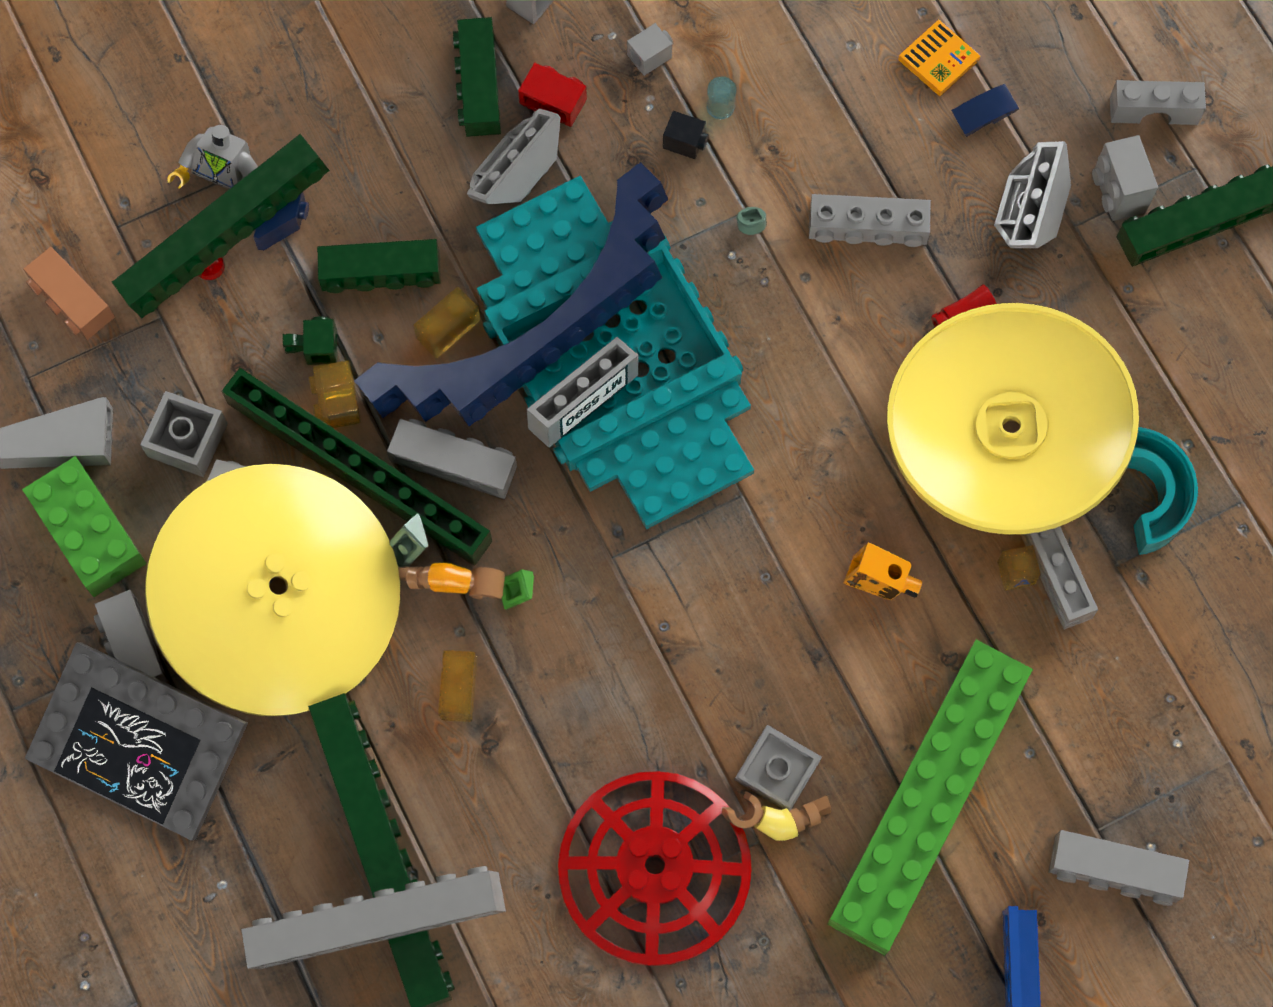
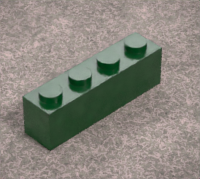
[453,17,501,137]
[317,239,441,293]

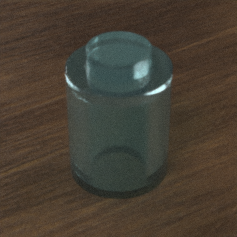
[706,77,737,119]

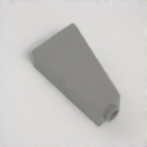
[0,397,113,469]

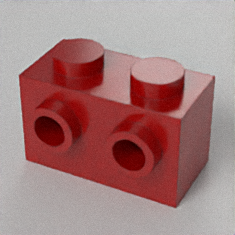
[518,62,587,127]

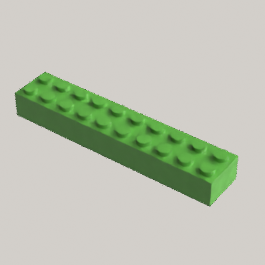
[827,639,1033,956]

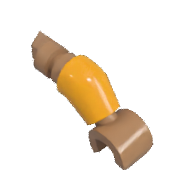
[398,563,505,600]

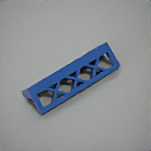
[1002,906,1041,1007]

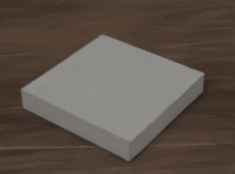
[735,725,822,811]

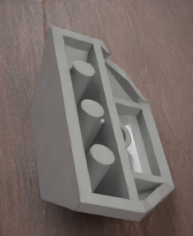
[467,108,561,204]
[994,141,1071,248]

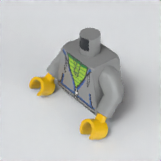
[167,125,258,189]

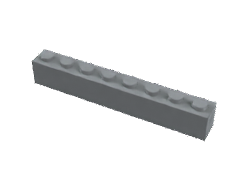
[241,866,506,969]

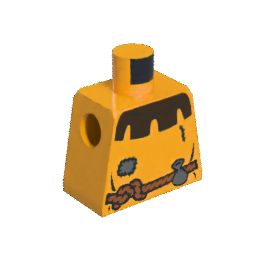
[843,542,922,600]

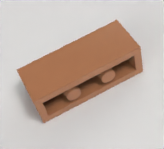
[23,246,115,340]

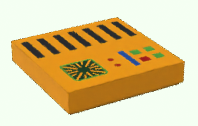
[898,19,980,96]

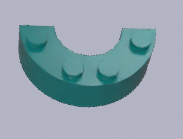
[1127,427,1198,555]

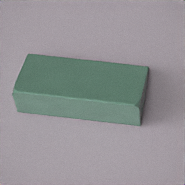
[389,513,428,567]

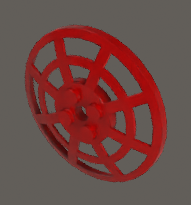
[558,771,752,966]

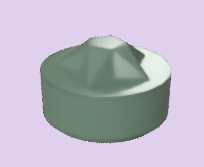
[737,207,767,235]

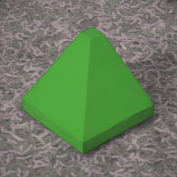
[502,569,534,610]

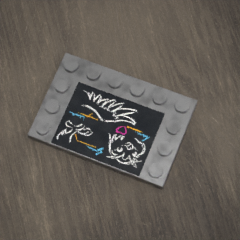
[24,642,248,841]

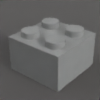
[1092,135,1158,221]
[140,391,228,477]

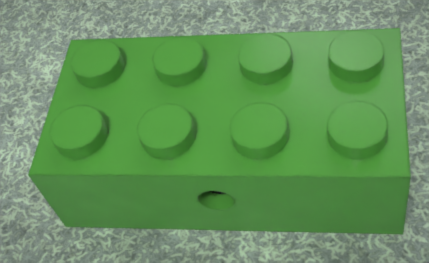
[22,456,147,597]

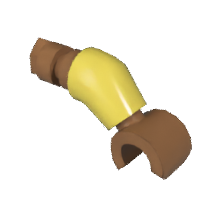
[721,791,831,841]

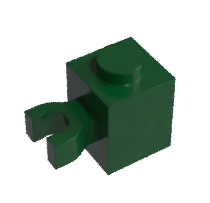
[283,316,338,365]

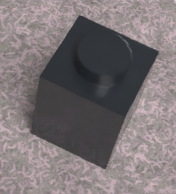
[663,111,709,159]

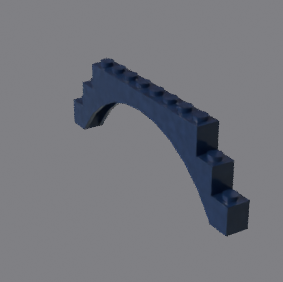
[354,162,668,426]

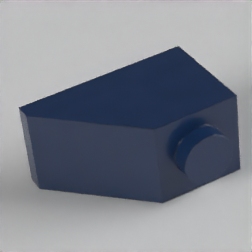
[253,192,309,251]

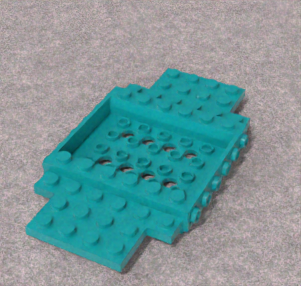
[476,175,754,530]

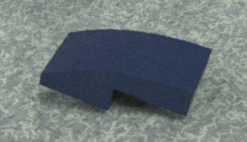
[951,84,1019,137]

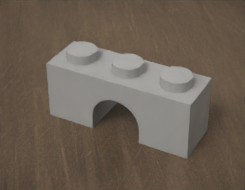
[1110,80,1206,125]

